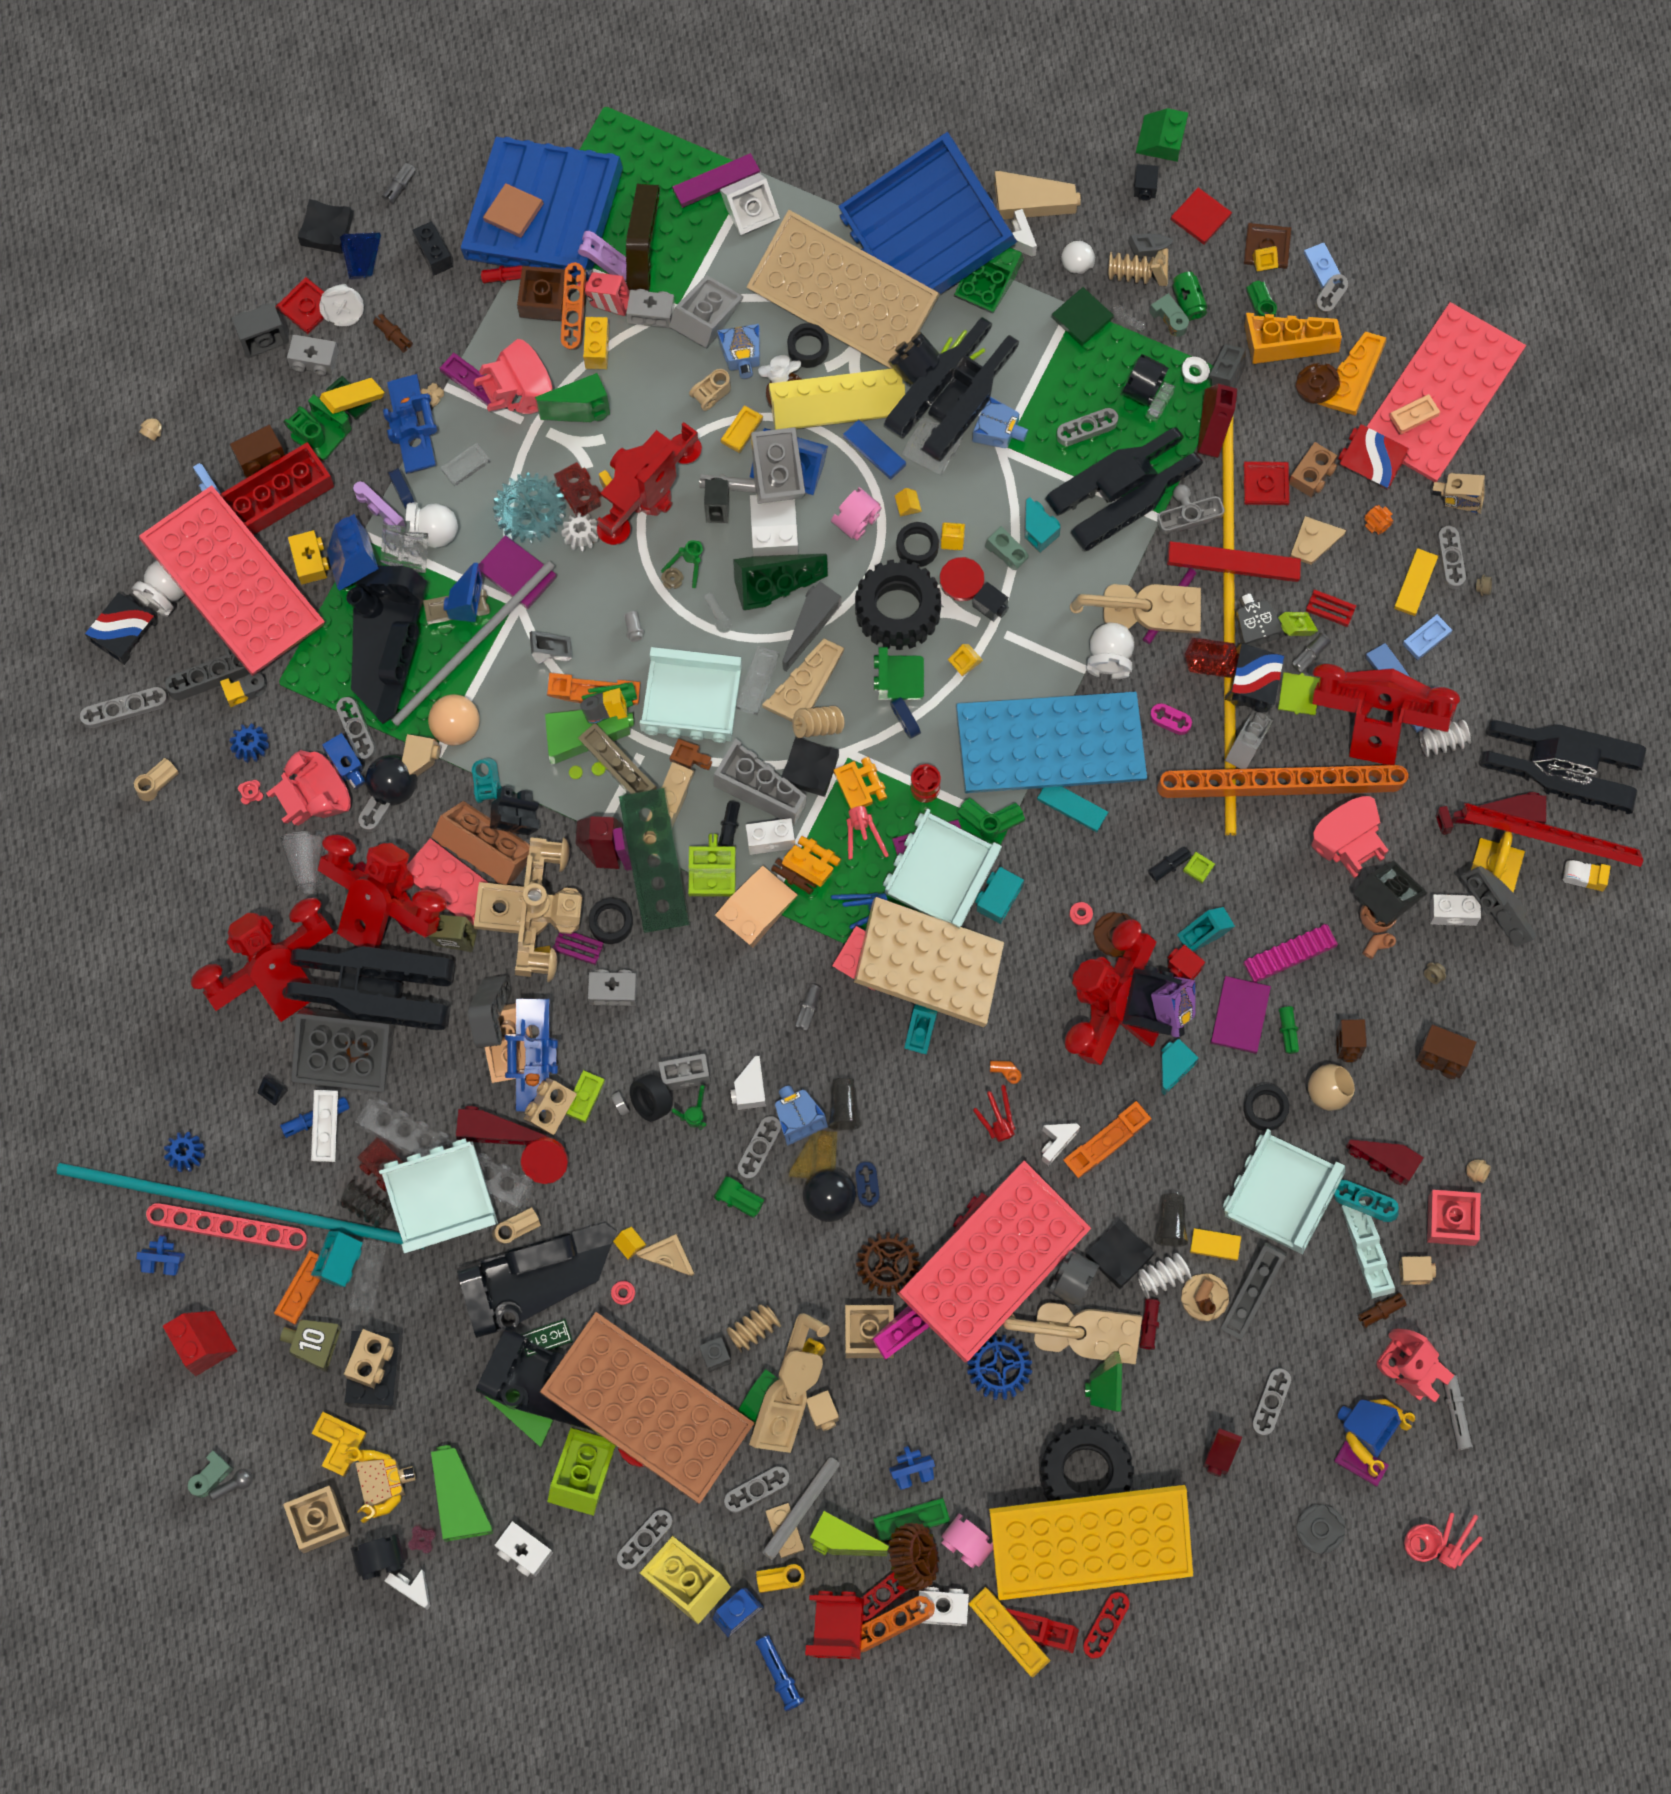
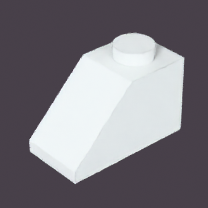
[731,1056,766,1110]

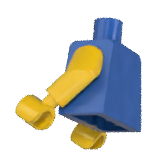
[1338,1399,1415,1477]

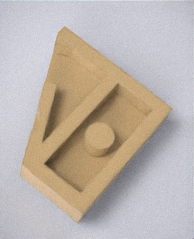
[1290,516,1346,565]

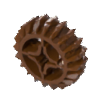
[856,1232,921,1297]
[888,1523,940,1591]

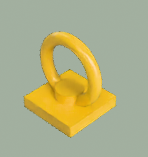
[1471,831,1525,893]

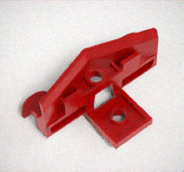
[1312,664,1460,765]

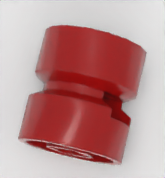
[910,764,941,803]

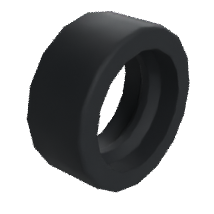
[787,323,829,368]
[896,522,939,567]
[588,898,633,944]
[629,1074,672,1122]
[1243,1084,1290,1131]

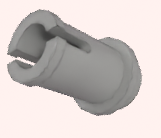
[624,611,644,642]

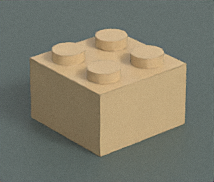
[845,1305,894,1358]
[283,1486,350,1553]

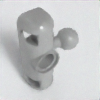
[1157,484,1224,535]

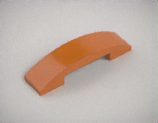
[547,673,640,705]
[1063,1101,1152,1179]

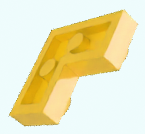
[311,1412,367,1477]

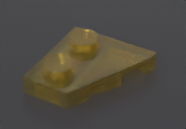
[789,1131,837,1178]

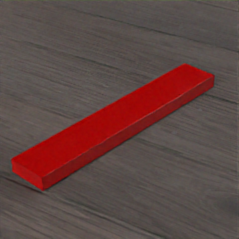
[1167,541,1301,582]

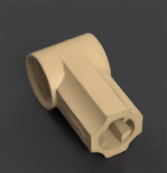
[134,758,179,801]
[492,1207,541,1244]

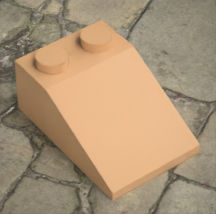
[715,866,798,948]
[485,1003,533,1083]

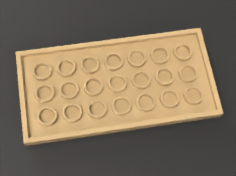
[746,210,940,369]

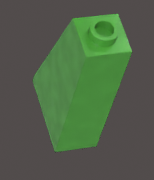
[545,708,634,764]
[431,1445,493,1542]

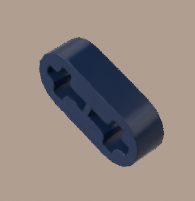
[388,468,414,509]
[890,697,921,739]
[855,1162,879,1208]

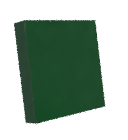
[1051,287,1114,346]

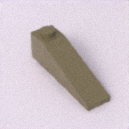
[578,723,659,809]

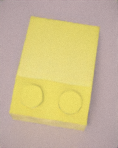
[640,1536,731,1624]

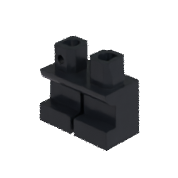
[490,786,539,835]

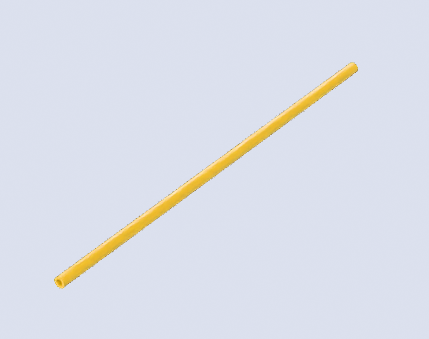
[1222,417,1236,836]

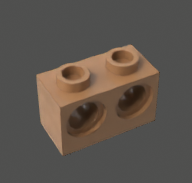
[1289,442,1338,498]

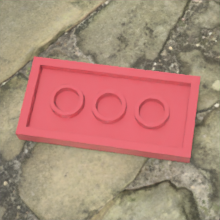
[407,838,488,926]

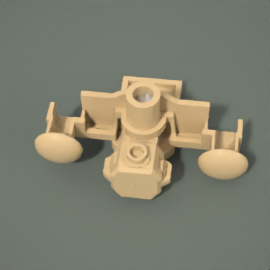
[474,837,582,982]

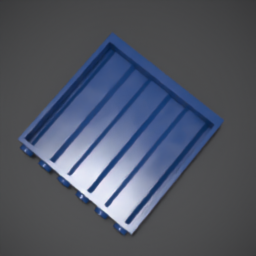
[838,132,1018,294]
[461,137,623,280]

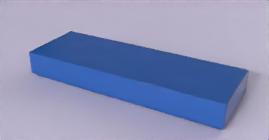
[843,420,906,480]

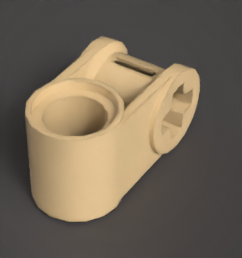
[689,369,731,411]

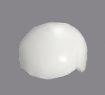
[1061,241,1096,274]

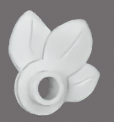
[758,355,801,383]

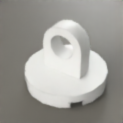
[319,284,364,326]

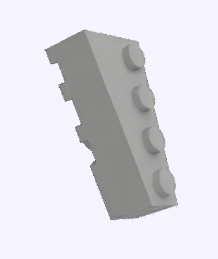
[714,738,806,826]

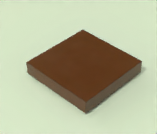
[1244,223,1291,269]

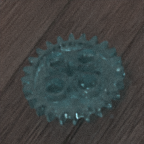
[493,472,566,543]

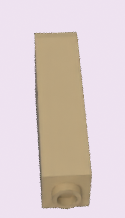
[994,171,1081,219]

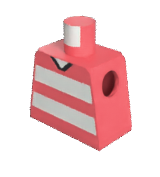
[577,272,630,316]

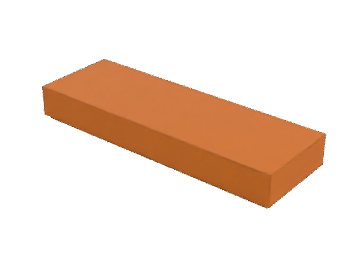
[274,1251,321,1325]

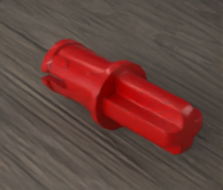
[481,265,522,284]

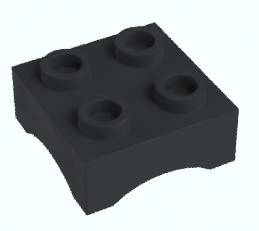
[298,199,353,254]
[781,737,839,797]
[1086,1219,1154,1289]

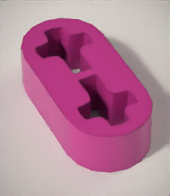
[1150,703,1192,735]

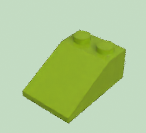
[547,1428,615,1516]
[810,1511,889,1556]

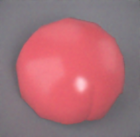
[1404,1524,1444,1562]

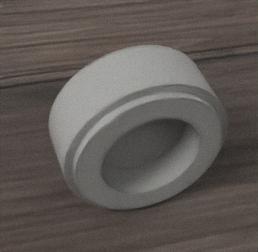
[611,1091,630,1116]

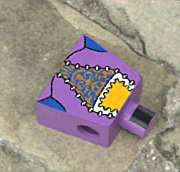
[1151,977,1195,1037]

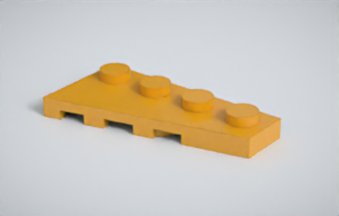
[1317,332,1386,416]

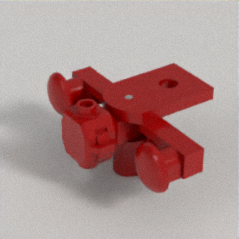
[597,422,702,545]
[317,835,447,948]
[191,898,333,1022]
[1065,919,1159,1065]

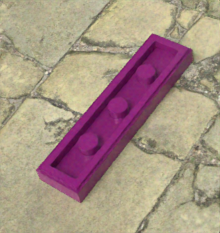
[672,153,760,208]

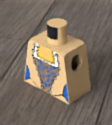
[1432,473,1485,514]

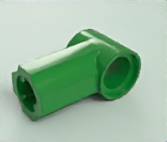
[1246,280,1277,317]
[713,1176,764,1218]

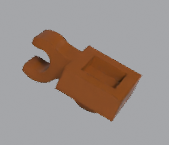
[669,739,713,770]

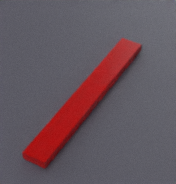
[1462,803,1644,867]

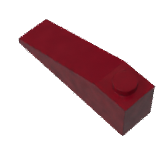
[1451,792,1546,825]
[456,1106,551,1145]

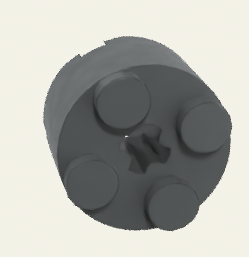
[1048,1250,1100,1308]

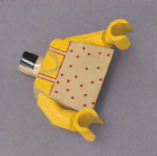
[345,1447,416,1523]

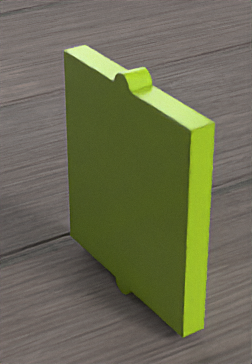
[1278,672,1320,715]

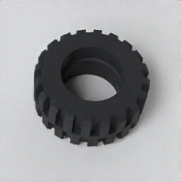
[855,559,941,650]
[1040,1424,1134,1501]

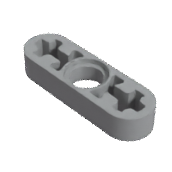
[1057,408,1118,446]
[1437,526,1466,589]
[336,697,376,760]
[738,1116,781,1180]
[1252,1369,1291,1437]
[724,1467,789,1513]
[617,1510,673,1570]

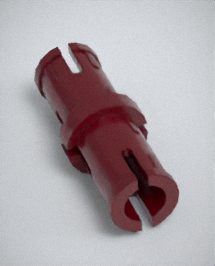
[1139,1299,1160,1350]

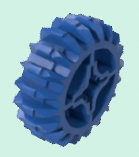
[967,1335,1032,1400]

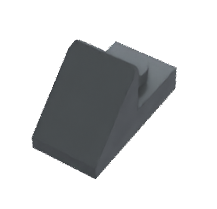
[529,631,572,664]

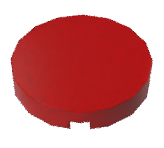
[940,557,984,601]
[520,1137,569,1184]

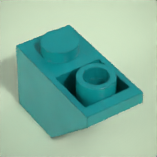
[1025,497,1061,553]

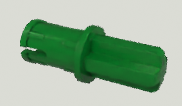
[1279,1006,1299,1054]

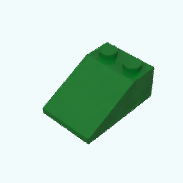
[535,373,610,422]

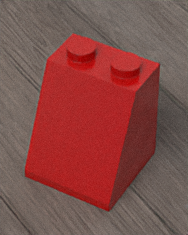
[163,1311,238,1377]

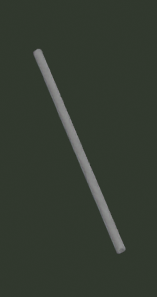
[391,561,555,726]

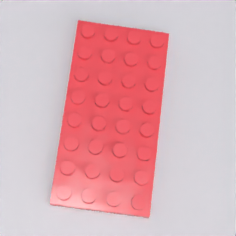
[1367,302,1526,482]
[139,485,325,676]
[897,1161,1091,1363]

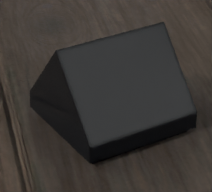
[257,1075,288,1106]

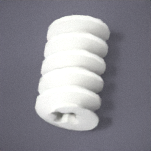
[1419,720,1471,757]
[1138,1253,1191,1299]

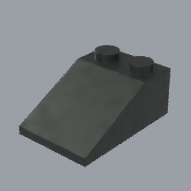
[1353,861,1427,925]

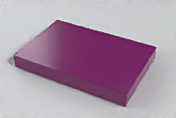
[479,535,557,609]
[1211,976,1271,1054]

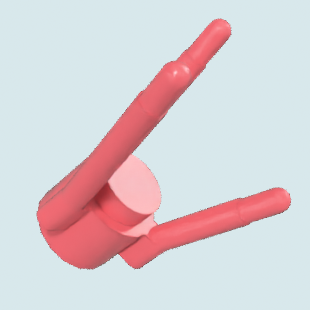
[846,806,889,860]
[1438,1513,1482,1570]

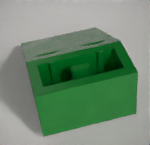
[954,248,1024,313]

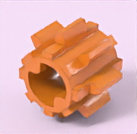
[1364,505,1394,535]

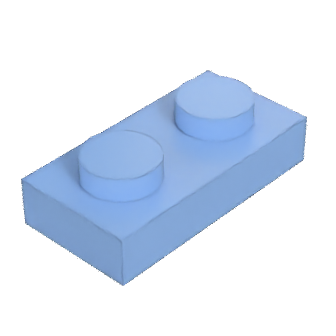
[1403,614,1452,660]

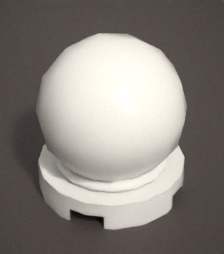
[405,502,458,548]
[132,560,184,617]
[1087,622,1134,679]

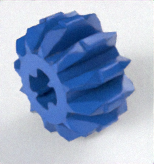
[229,723,269,763]
[164,1132,205,1172]

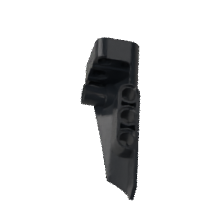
[346,566,428,724]
[457,1222,617,1338]
[476,1328,595,1432]

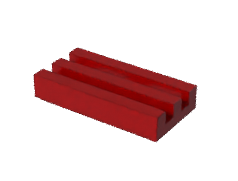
[1306,589,1357,627]

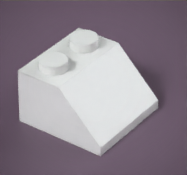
[720,173,780,235]

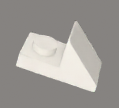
[1011,209,1037,256]
[1041,1123,1080,1166]
[385,1570,430,1610]

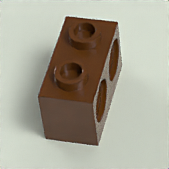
[1336,1019,1367,1063]

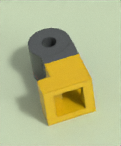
[220,673,266,707]
[580,688,627,724]

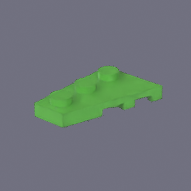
[485,1391,554,1448]

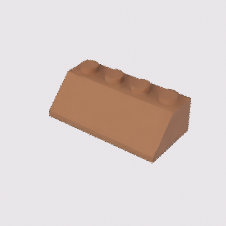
[431,801,530,885]

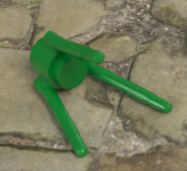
[661,540,703,588]
[581,682,637,721]
[672,1085,706,1130]

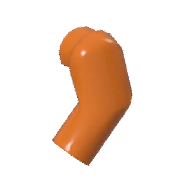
[990,1061,1021,1084]

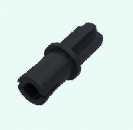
[718,801,740,847]
[1148,847,1192,882]

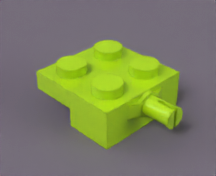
[688,834,736,897]

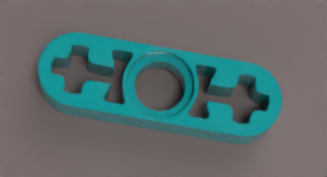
[1334,1180,1399,1222]

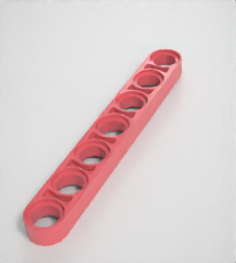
[146,1204,308,1251]

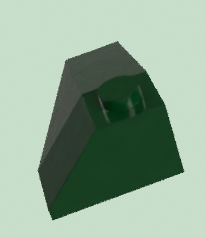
[733,553,828,610]

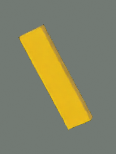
[968,1587,1051,1678]

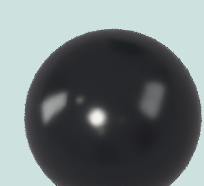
[365,754,417,806]
[803,1168,856,1222]

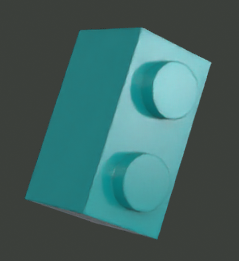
[975,867,1024,924]
[311,1231,363,1287]

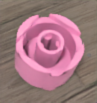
[831,487,882,541]
[941,1513,993,1568]

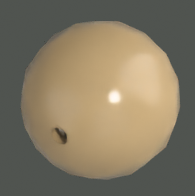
[1308,1064,1355,1111]

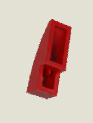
[1006,1608,1079,1654]

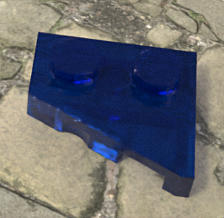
[340,232,381,279]

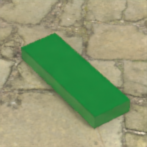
[873,1498,950,1542]

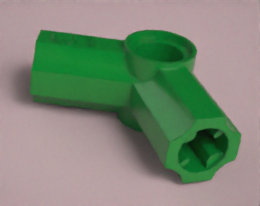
[957,798,1025,840]

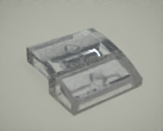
[901,417,963,476]
[381,525,428,573]

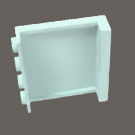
[640,647,742,743]
[883,809,1002,929]
[1223,1129,1345,1255]
[379,1139,498,1253]

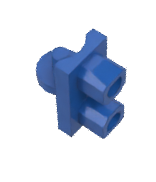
[137,1235,185,1276]
[889,1446,935,1490]

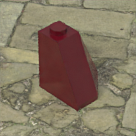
[575,816,623,869]

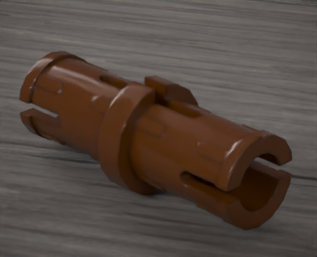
[373,314,413,353]
[771,858,817,895]
[1357,1293,1407,1328]

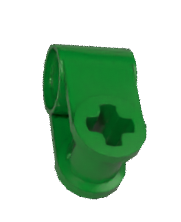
[283,406,325,448]

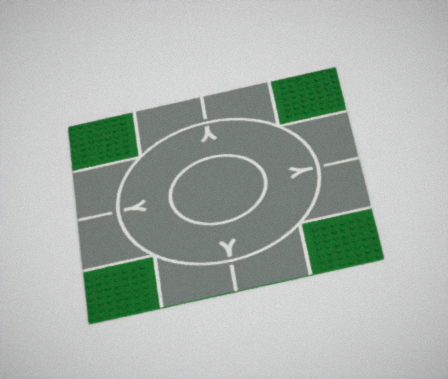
[279,107,1214,944]

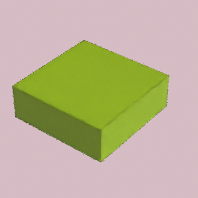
[1183,852,1215,884]

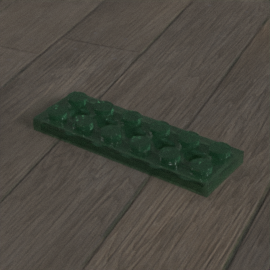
[619,788,690,933]

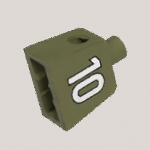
[428,915,477,952]
[280,1320,341,1372]

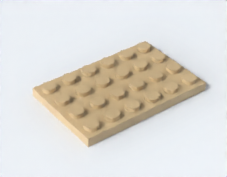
[854,897,1004,1027]

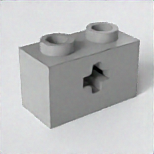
[626,289,675,328]
[287,335,339,375]
[588,969,637,1006]
[659,1054,710,1091]

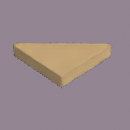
[1151,248,1168,286]
[636,1234,694,1276]

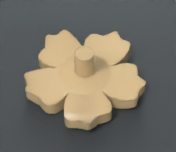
[421,383,444,407]

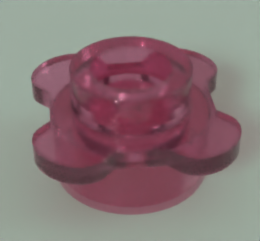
[408,1526,436,1554]

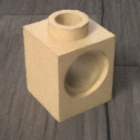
[1399,1256,1436,1285]
[806,1390,839,1431]

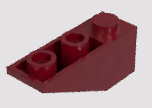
[1197,384,1237,458]
[1345,1140,1424,1185]

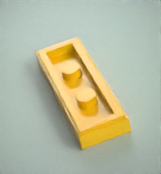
[319,378,385,414]
[1394,548,1438,616]

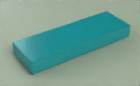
[1037,786,1108,833]

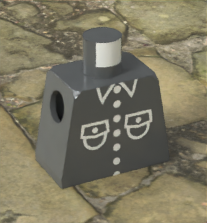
[1235,594,1284,647]

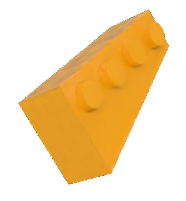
[1244,313,1342,364]

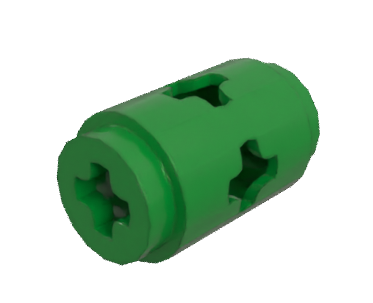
[1172,272,1207,321]

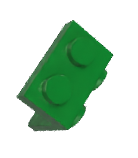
[291,394,352,460]
[874,647,924,700]

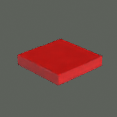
[1170,187,1232,245]
[276,277,324,334]
[1243,461,1290,505]

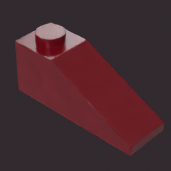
[1203,1428,1242,1477]

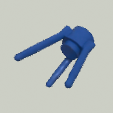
[831,893,888,929]

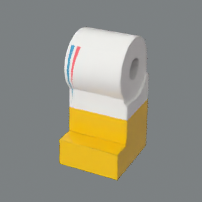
[1563,860,1610,891]

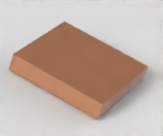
[483,183,544,238]

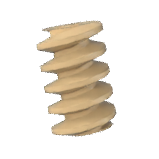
[1108,252,1154,284]
[792,706,845,738]
[727,1305,781,1353]

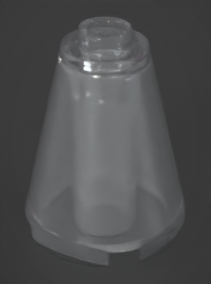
[280,831,327,895]

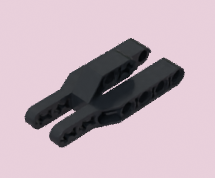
[884,317,1019,462]
[1045,427,1203,552]
[1480,720,1646,814]
[285,946,454,1030]

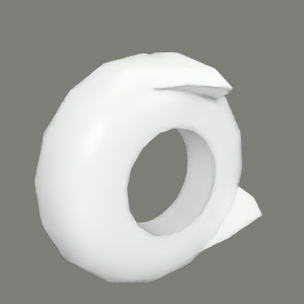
[1181,357,1210,384]

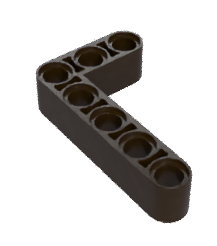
[626,184,659,292]

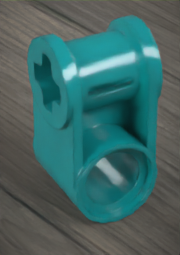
[472,758,501,803]

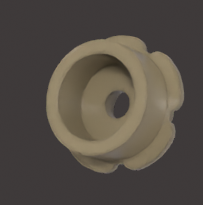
[661,568,683,589]
[1476,574,1492,597]
[1424,962,1446,984]

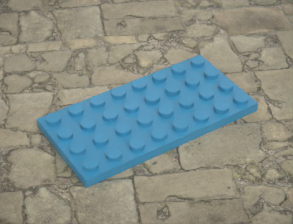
[956,692,1147,793]

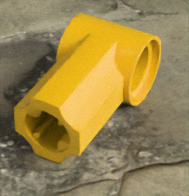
[756,1564,806,1593]

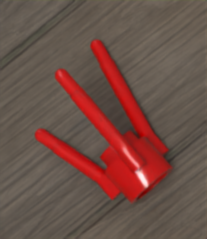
[973,1085,1016,1142]

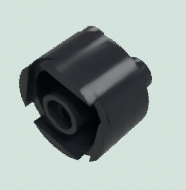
[888,332,940,385]
[1122,354,1169,407]
[350,1534,406,1580]

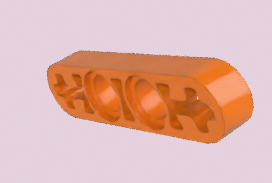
[561,262,586,350]
[861,1596,935,1653]

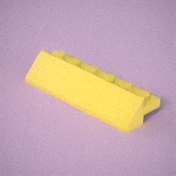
[769,368,905,430]

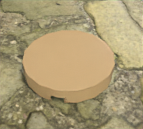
[1181,1274,1229,1321]

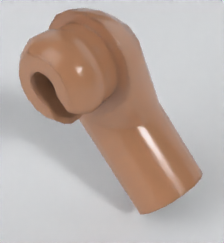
[1362,933,1396,959]

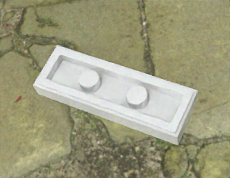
[311,1090,338,1162]

